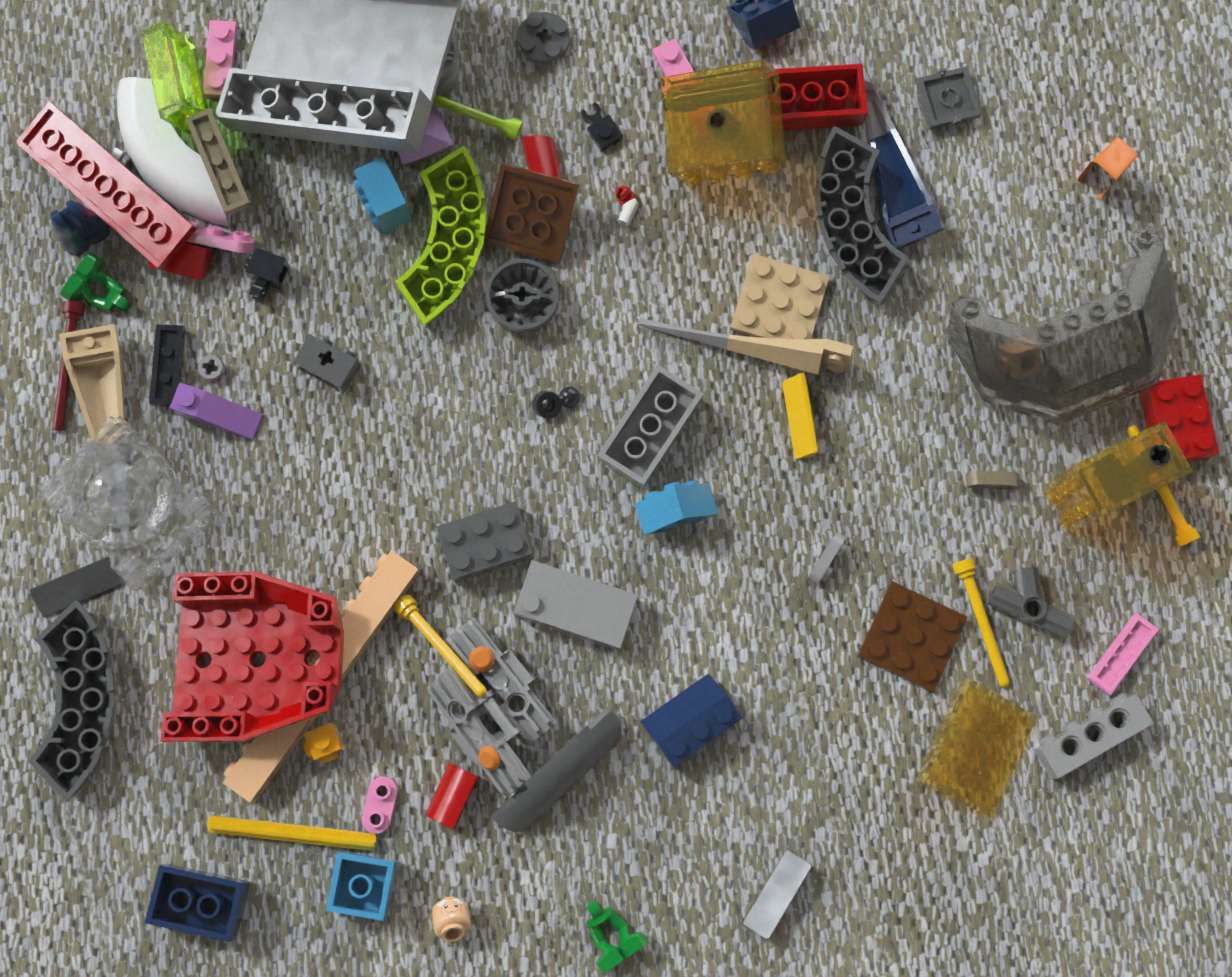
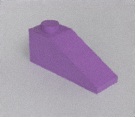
[170,383,263,440]

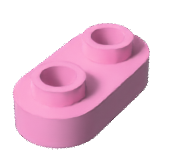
[362,777,398,834]

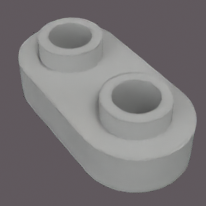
[808,532,847,584]

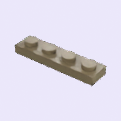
[185,108,251,216]

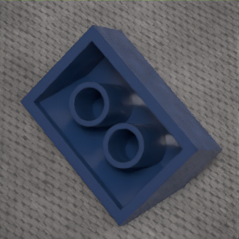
[640,674,743,768]

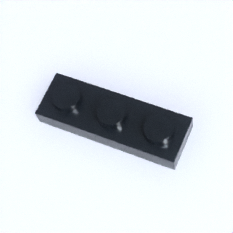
[149,324,186,407]

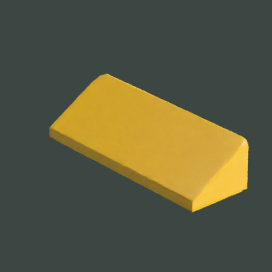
[782,373,818,459]

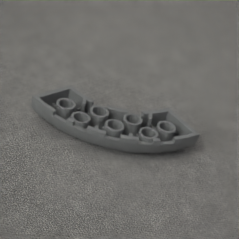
[815,126,909,305]
[28,599,116,802]

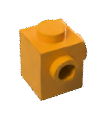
[302,723,345,764]

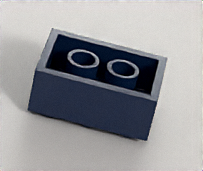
[144,863,251,942]

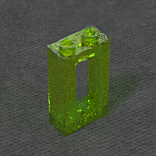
[140,21,209,135]

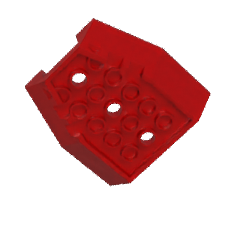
[160,571,344,742]

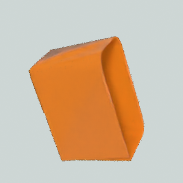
[1077,137,1138,199]

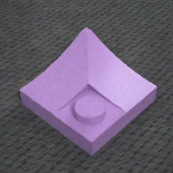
[396,105,453,167]

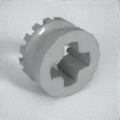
[198,355,225,382]

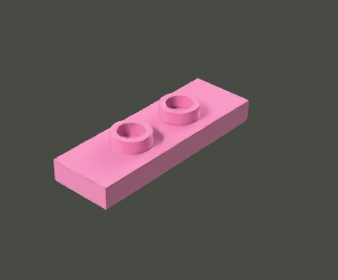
[1086,613,1159,696]

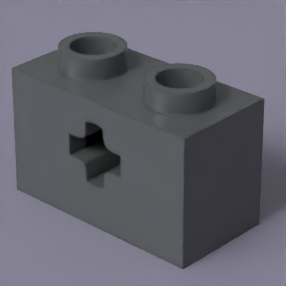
[293,334,360,393]

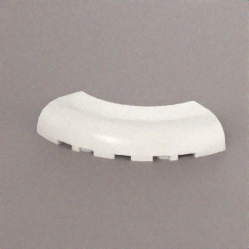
[117,77,231,226]

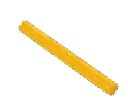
[207,815,377,851]

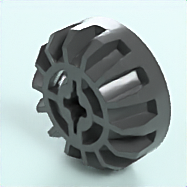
[486,259,559,334]

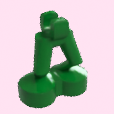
[60,252,131,312]
[586,901,649,974]

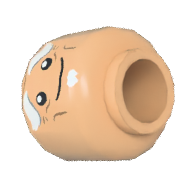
[432,897,471,942]

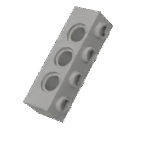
[1034,692,1154,779]

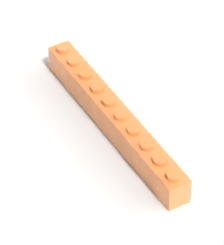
[222,550,421,803]

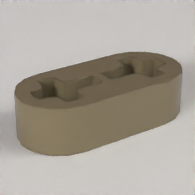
[967,471,1019,489]

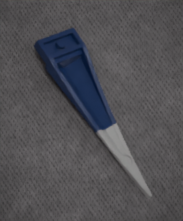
[852,53,945,250]

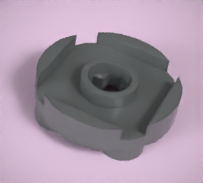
[518,12,570,64]

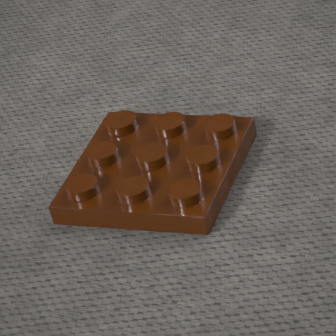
[484,163,580,263]
[857,581,967,692]

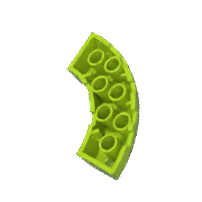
[395,146,486,327]

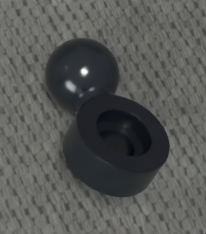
[532,386,580,419]

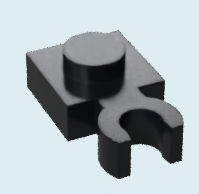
[581,102,623,152]

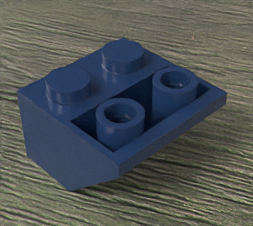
[726,0,800,50]

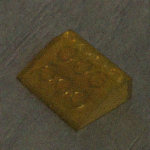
[915,678,1037,819]

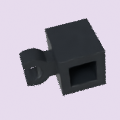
[244,247,290,302]

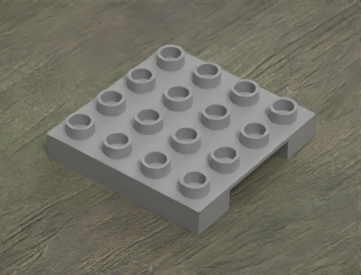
[214,0,462,154]

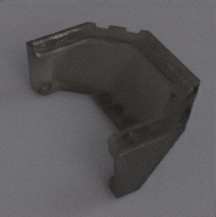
[946,224,1180,425]

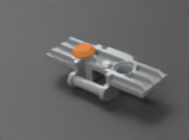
[444,617,557,747]
[426,666,531,798]

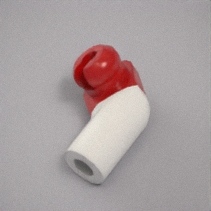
[615,185,639,227]

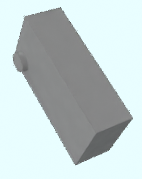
[597,364,704,489]
[514,560,638,651]

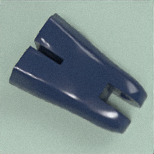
[50,200,110,256]

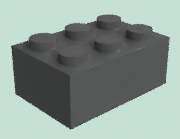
[436,501,534,583]

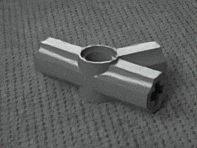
[988,567,1076,639]

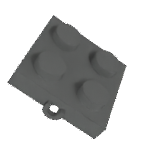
[915,66,982,130]

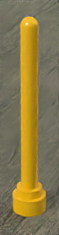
[1127,425,1201,547]
[952,557,1010,688]
[393,595,487,697]

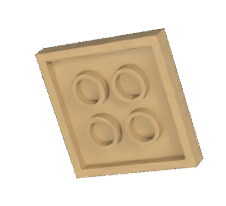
[730,254,830,339]

